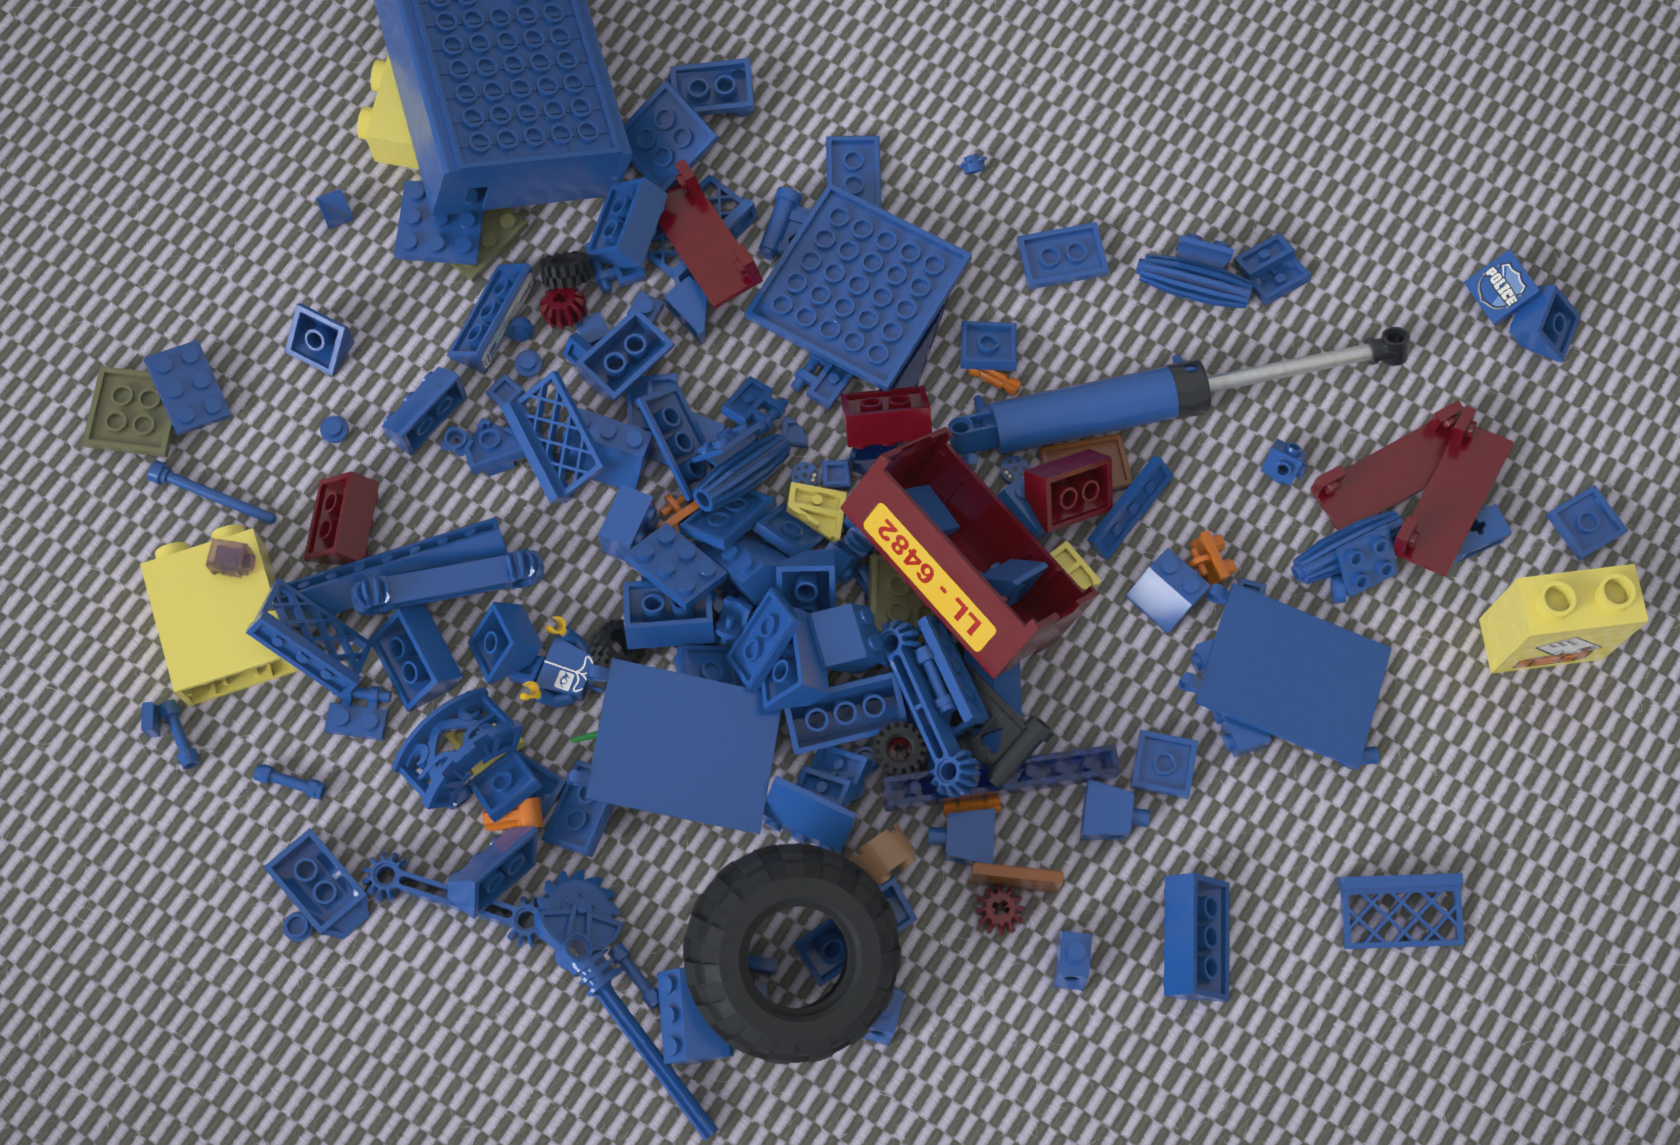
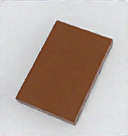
[1039,433,1133,492]
[969,862,1064,893]

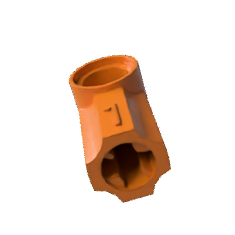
[482,797,544,831]

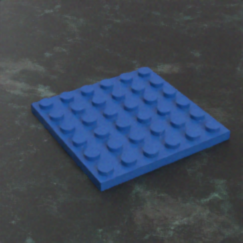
[744,183,972,392]

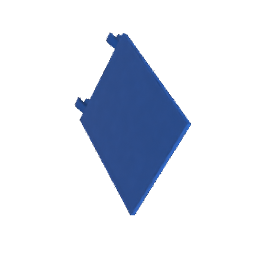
[1178,583,1392,770]
[566,658,781,835]

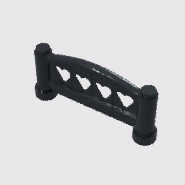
[934,630,1055,788]

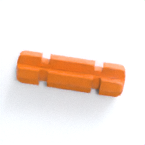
[968,369,1021,396]
[943,796,1001,818]

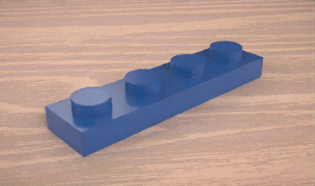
[1087,456,1174,560]

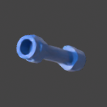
[914,645,957,716]
[158,699,200,769]
[254,763,327,800]
[607,942,660,1010]

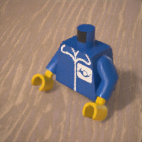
[520,616,607,709]

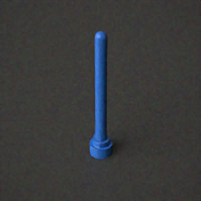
[147,460,277,524]

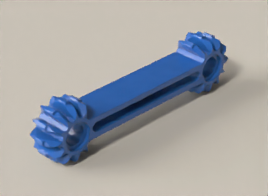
[351,549,545,616]
[877,619,982,798]
[362,852,545,948]

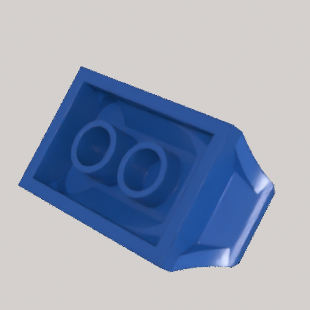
[666,58,755,117]
[263,828,370,940]

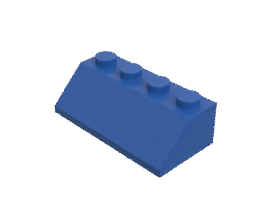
[783,671,908,755]
[1163,873,1230,1002]

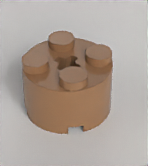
[848,823,917,885]

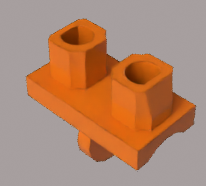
[657,494,699,537]
[1187,530,1237,589]

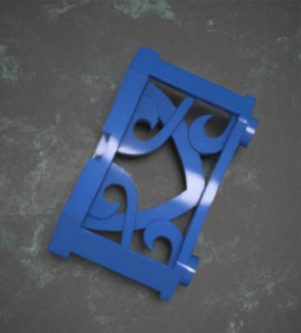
[392,688,524,810]

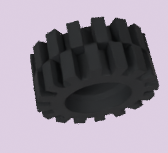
[539,251,592,289]
[589,619,646,669]
[873,721,927,776]

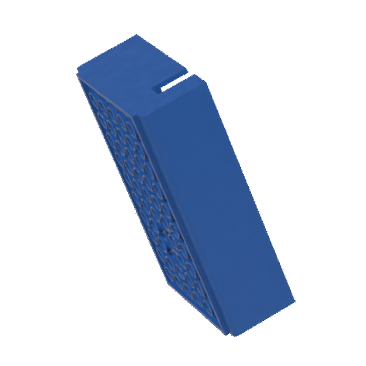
[374,0,633,216]

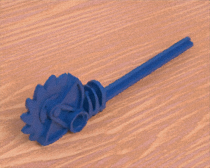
[533,869,719,1141]

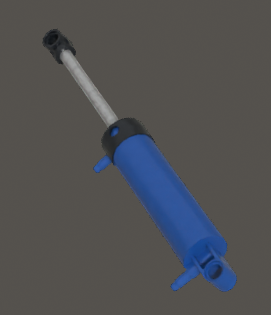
[948,327,1410,455]

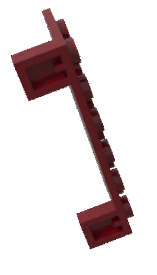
[658,159,763,309]
[1310,400,1464,531]
[1394,405,1514,576]

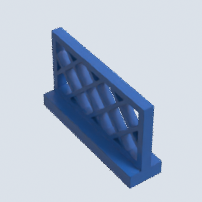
[646,174,758,286]
[501,371,608,503]
[245,577,373,699]
[889,616,990,753]
[1337,873,1465,949]

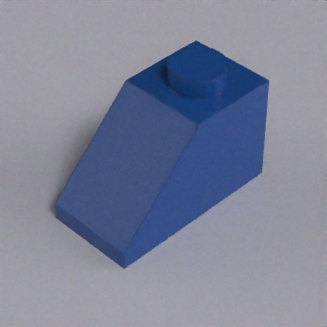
[664,276,708,345]

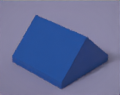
[285,303,355,376]

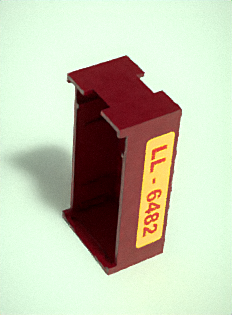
[840,427,1100,679]

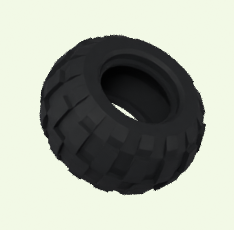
[683,843,902,1065]

